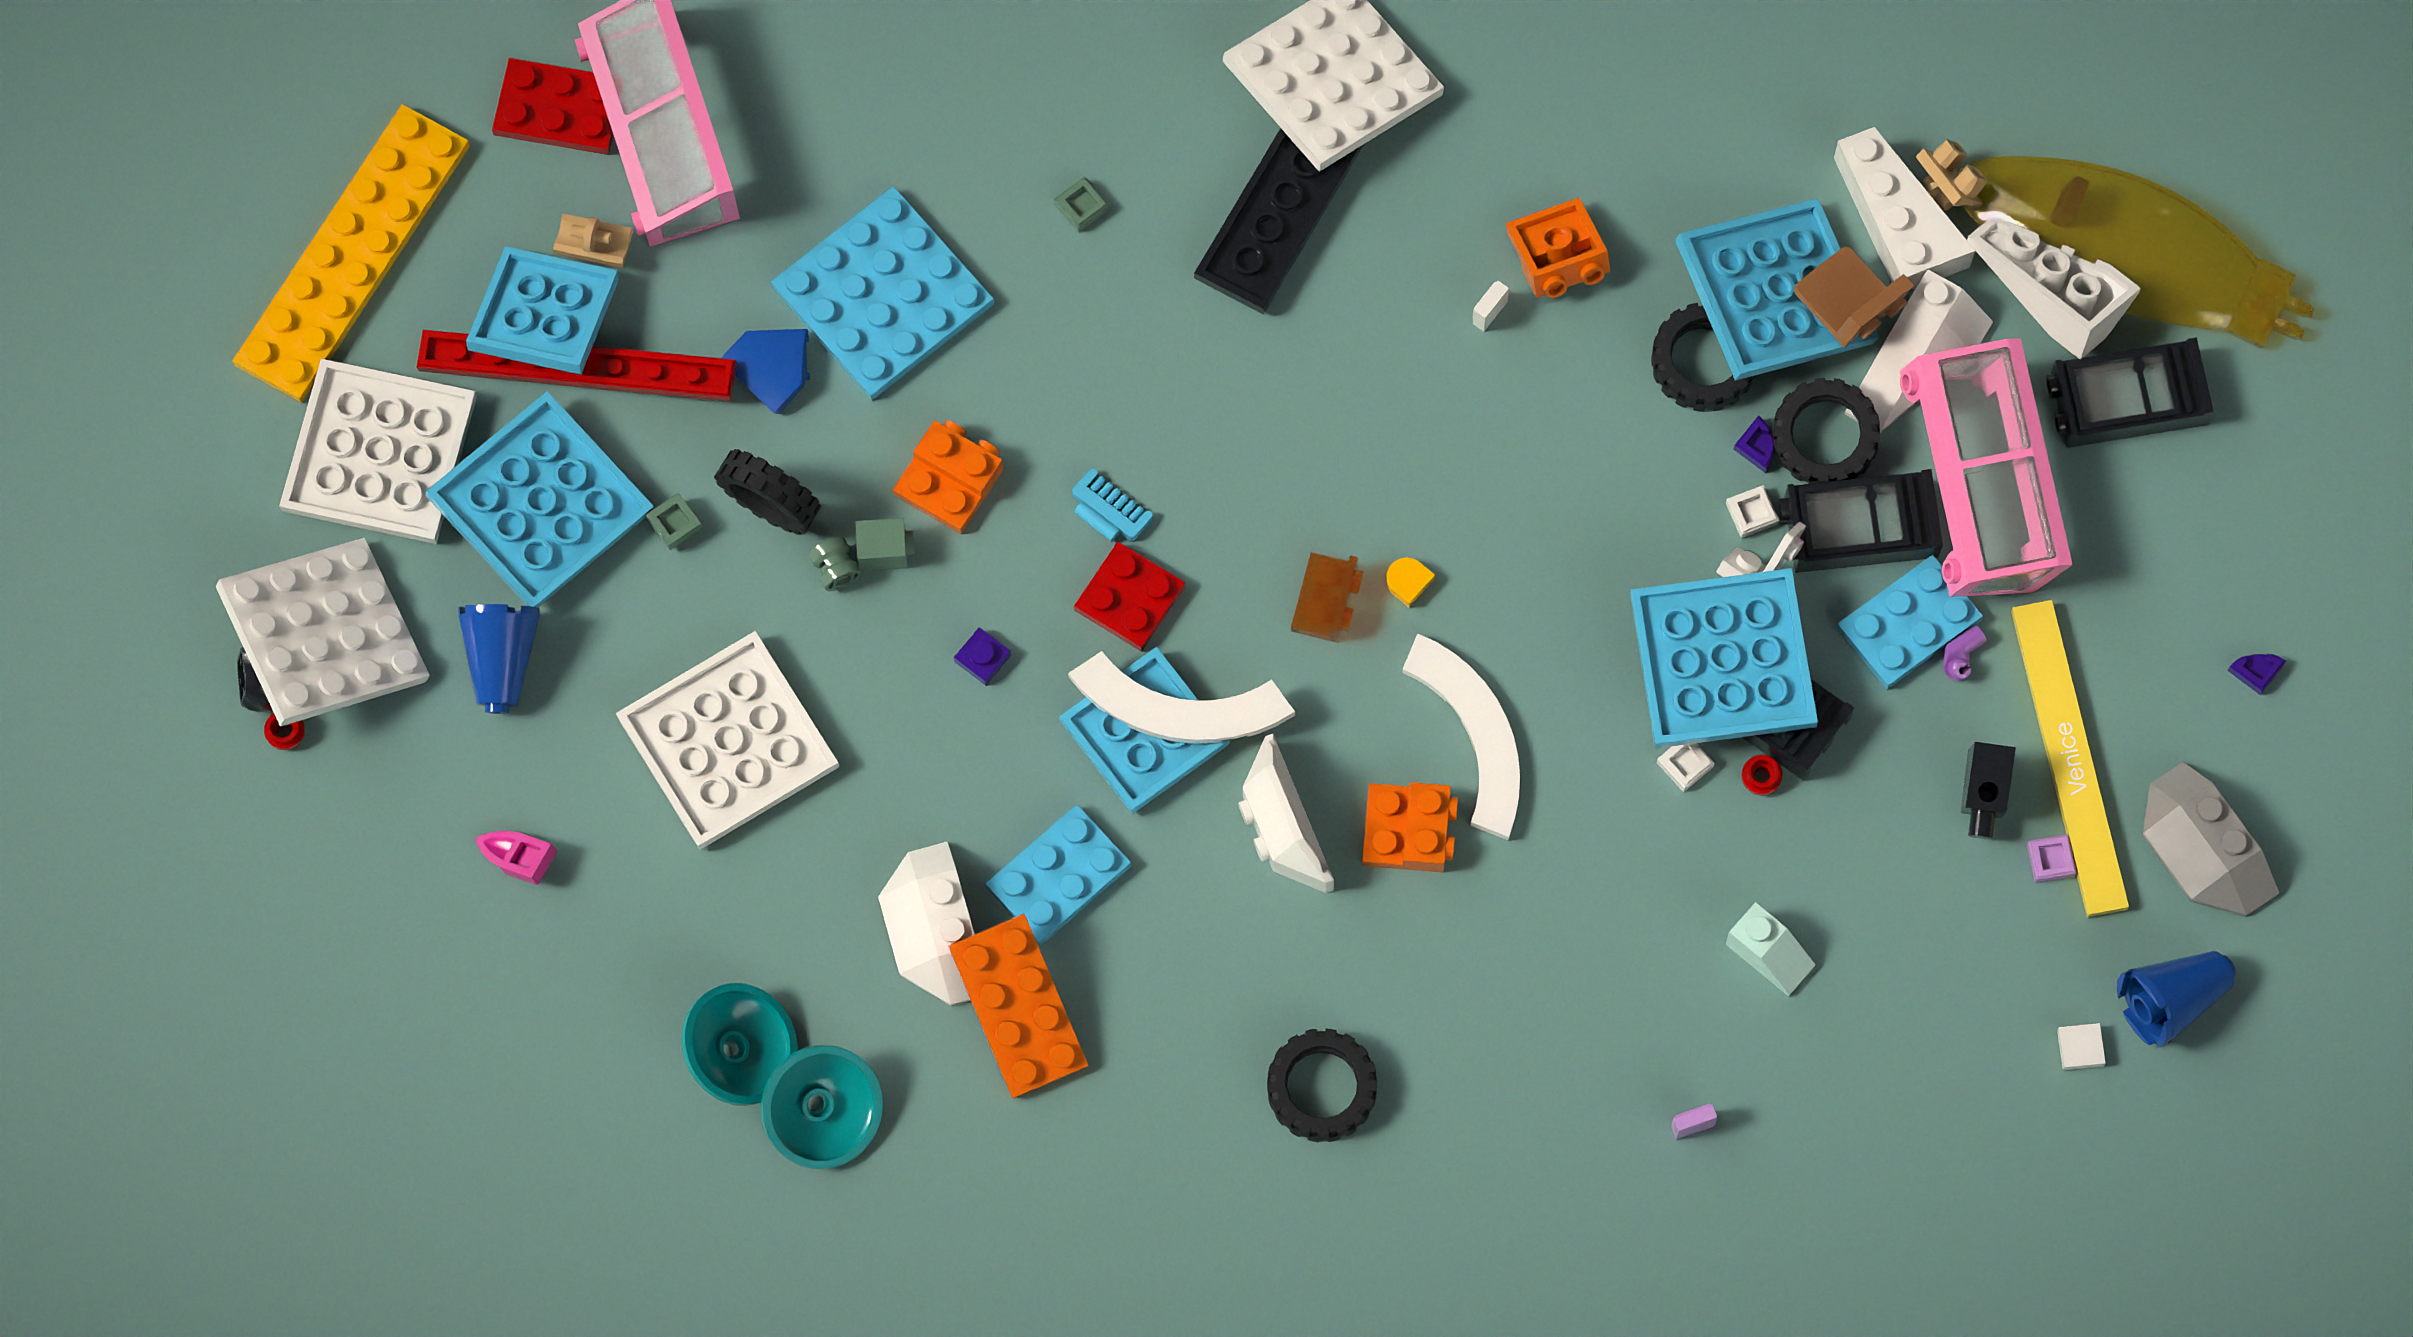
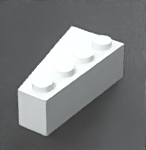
[1834,127,1975,290]

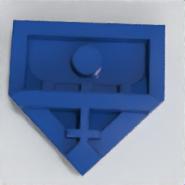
[721,329,810,414]

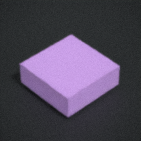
[2027,834,2077,883]
[1671,1103,1717,1140]

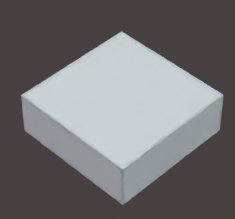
[1472,281,1509,332]
[1726,485,1779,539]
[1656,743,1715,792]
[2057,1023,2106,1071]

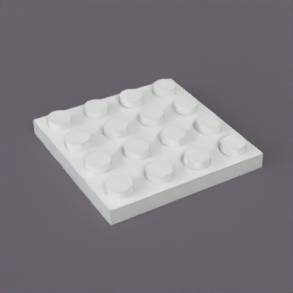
[1223,0,1444,172]
[279,359,477,544]
[216,538,430,726]
[616,631,839,850]

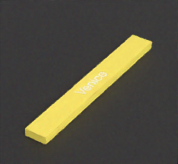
[2011,600,2129,918]

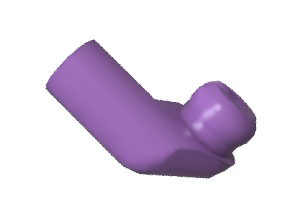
[1943,626,1987,681]

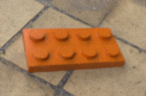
[948,913,1088,1098]

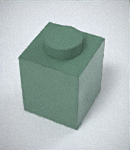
[855,518,915,571]

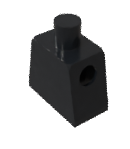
[1961,742,2016,839]

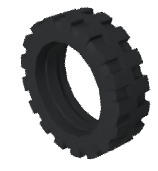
[1651,303,1755,412]
[1773,378,1880,484]
[714,449,822,535]
[1267,1028,1377,1142]

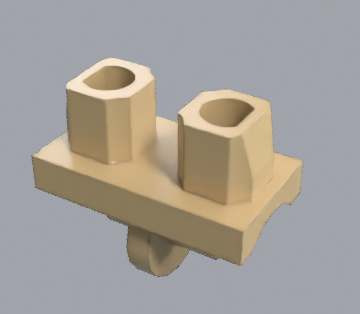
[1916,139,1988,212]
[553,213,633,268]

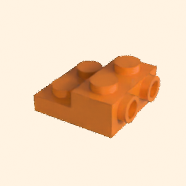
[1506,197,1610,298]
[893,420,1004,534]
[1362,782,1458,873]

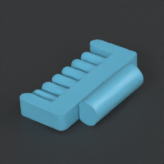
[1072,468,1152,542]

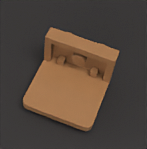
[1794,247,1914,348]

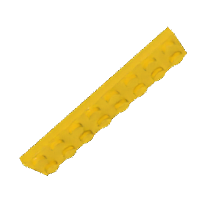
[232,104,470,403]

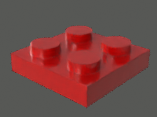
[1074,541,1185,652]

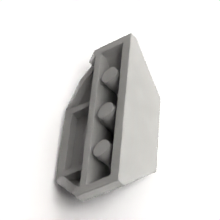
[2142,762,2279,917]

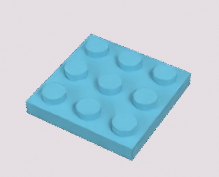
[466,246,619,375]
[1059,647,1230,815]

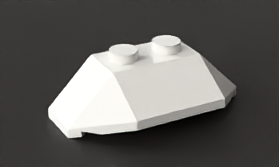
[1238,734,1334,893]
[878,842,974,1007]

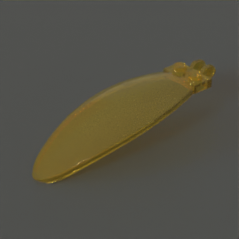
[1958,156,2314,348]

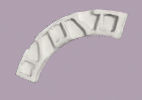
[1402,634,1520,840]
[1068,651,1295,744]

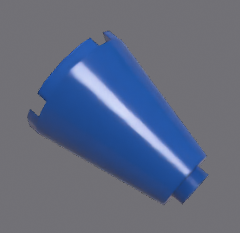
[458,604,540,714]
[2117,951,2236,1047]

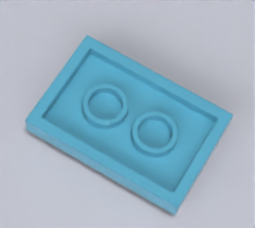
[1836,554,1983,690]
[985,804,1132,946]

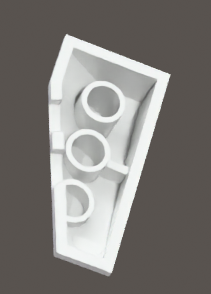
[1967,215,2141,360]
[1845,269,1993,433]

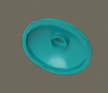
[681,983,798,1106]
[761,1045,883,1169]

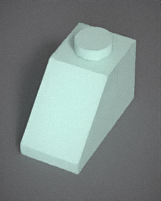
[1726,902,1815,997]

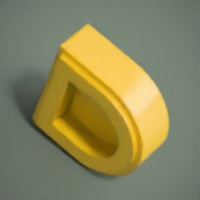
[1386,557,1435,608]

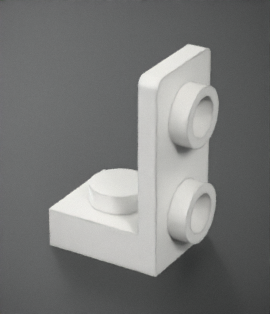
[1716,521,1806,577]

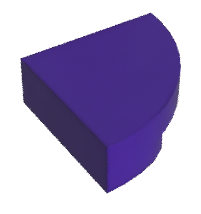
[1733,415,1774,473]
[2228,654,2286,695]

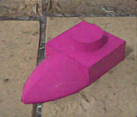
[476,831,557,885]

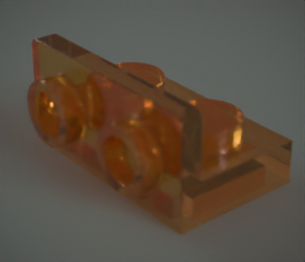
[1291,552,1364,643]

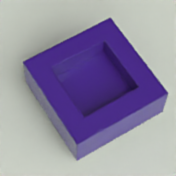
[954,627,1011,686]

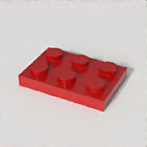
[492,58,625,155]

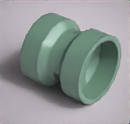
[809,536,862,592]

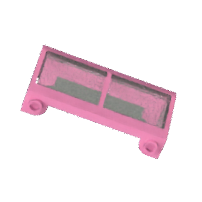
[574,0,740,247]
[1900,338,2073,597]

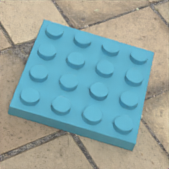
[770,186,994,401]
[1675,198,1879,381]
[426,391,654,608]
[1630,568,1818,749]

